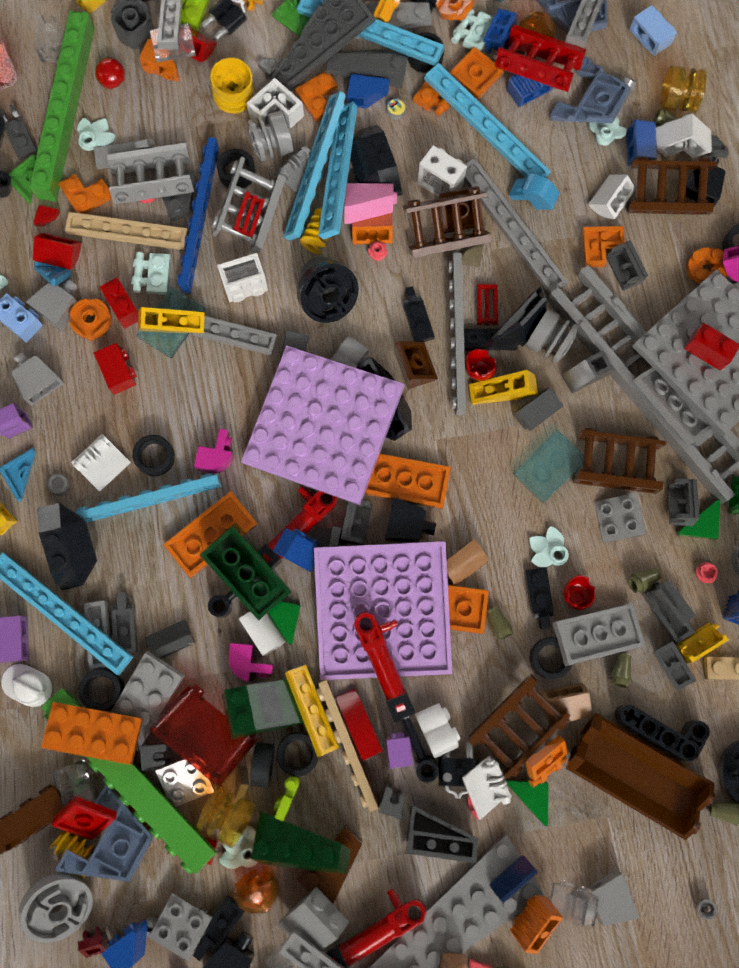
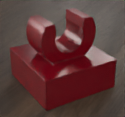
[78,926,109,958]

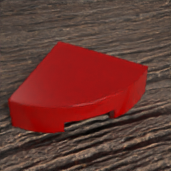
[33,205,60,227]

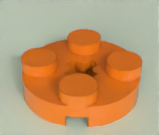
[436,0,475,21]
[686,247,728,286]
[69,298,113,341]

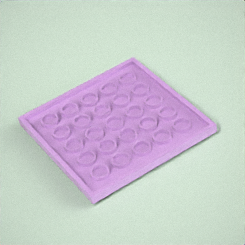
[241,346,405,505]
[314,541,452,680]

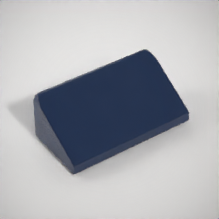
[489,855,538,903]

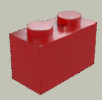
[99,277,138,329]
[684,322,739,371]
[93,343,137,395]

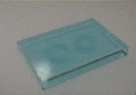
[136,287,206,359]
[513,430,584,503]

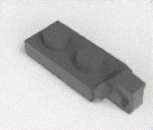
[111,593,138,653]

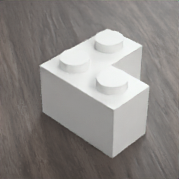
[246,78,304,129]
[656,114,712,158]

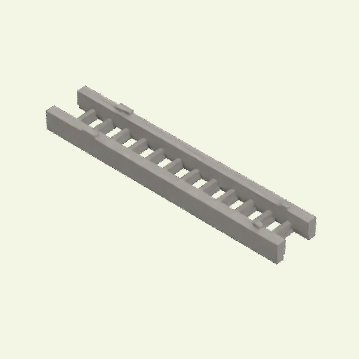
[547,265,739,505]

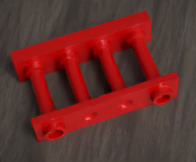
[494,25,587,92]

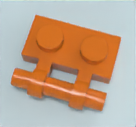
[413,81,450,116]
[526,735,567,787]

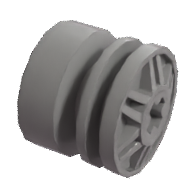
[248,110,293,163]
[526,309,579,364]

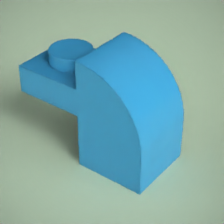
[509,173,560,210]

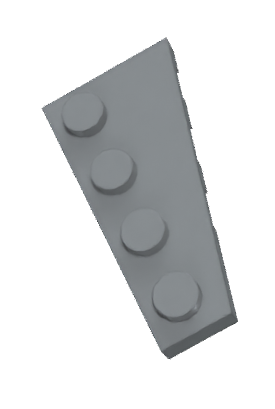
[357,1,432,39]

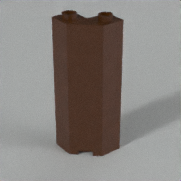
[566,712,715,840]

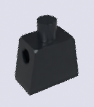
[685,156,726,206]
[385,498,436,542]
[202,931,255,968]

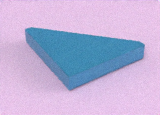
[34,261,71,286]
[0,448,36,502]

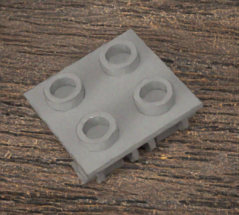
[274,146,328,194]
[595,492,646,543]
[149,894,212,961]

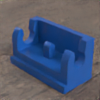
[483,8,517,55]
[626,120,657,166]

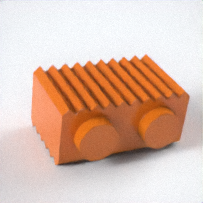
[509,895,563,954]

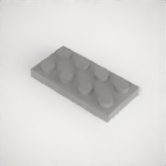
[633,367,713,446]
[553,603,645,666]
[110,652,185,752]

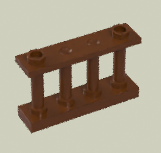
[628,157,717,215]
[403,188,492,258]
[573,428,666,494]
[468,673,571,779]

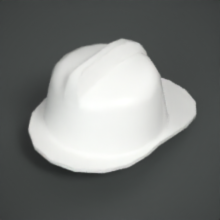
[1,664,53,707]

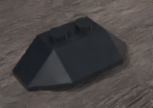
[350,125,403,196]
[484,286,547,349]
[357,357,412,441]
[37,502,98,591]

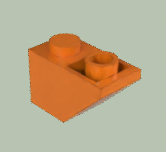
[139,39,180,82]

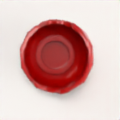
[95,57,125,89]
[465,349,496,381]
[563,575,595,610]

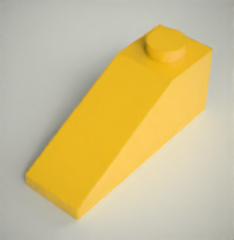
[138,307,205,333]
[469,370,538,405]

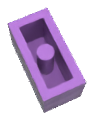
[0,616,29,663]
[386,731,413,768]

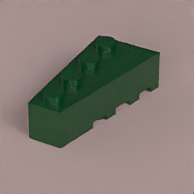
[251,811,351,874]

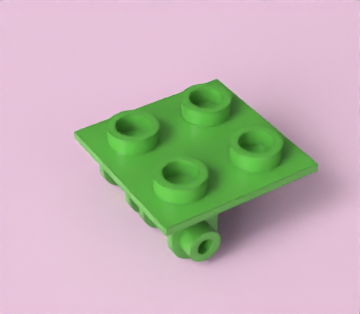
[271,0,310,37]

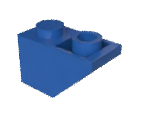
[347,74,389,109]
[101,920,148,968]

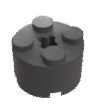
[111,0,155,49]

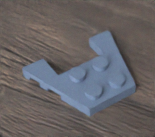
[536,0,608,34]
[550,57,630,123]
[55,785,154,882]

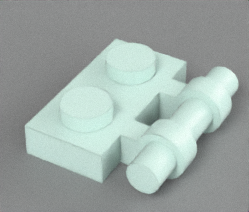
[451,9,494,51]
[131,252,171,295]

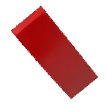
[335,688,383,761]

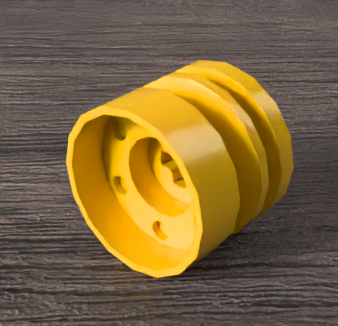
[210,57,253,114]

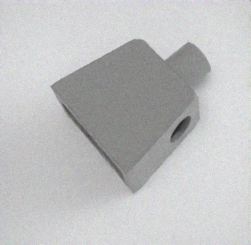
[26,279,78,332]
[11,353,64,406]
[579,870,640,925]

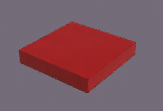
[51,796,117,841]

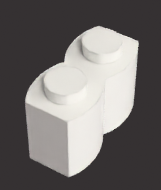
[415,703,461,758]

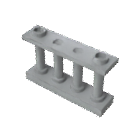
[107,142,194,204]
[211,156,286,254]

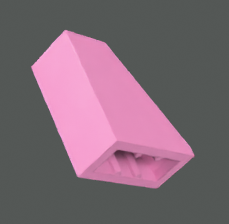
[344,183,397,224]

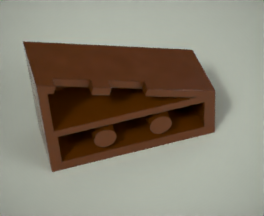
[0,784,70,855]
[296,824,362,904]

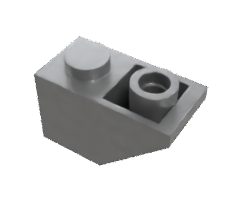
[562,351,614,394]

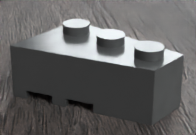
[405,805,479,863]

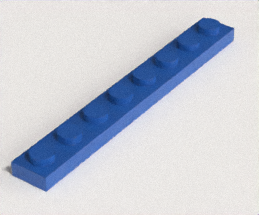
[177,137,219,294]

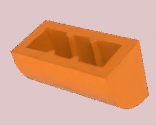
[352,213,393,244]

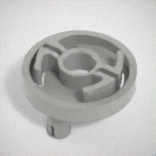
[18,871,93,943]

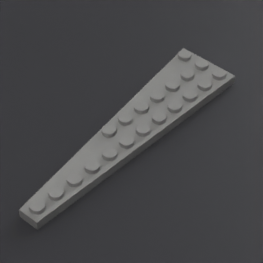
[367,834,544,968]

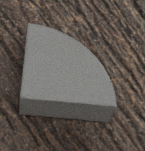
[257,58,281,79]

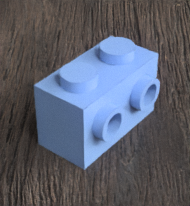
[629,5,677,57]
[0,293,43,343]

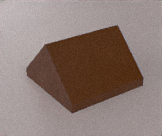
[438,186,483,234]
[394,341,438,390]

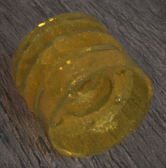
[660,65,707,113]
[197,785,256,849]

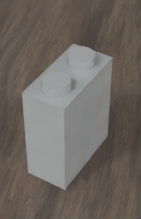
[278,887,349,950]

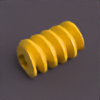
[300,208,329,254]
[49,831,94,879]

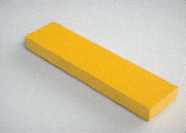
[285,665,339,757]

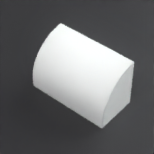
[588,175,636,219]
[239,612,286,656]

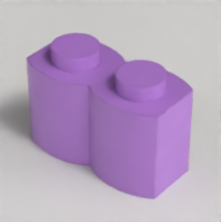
[0,403,33,439]

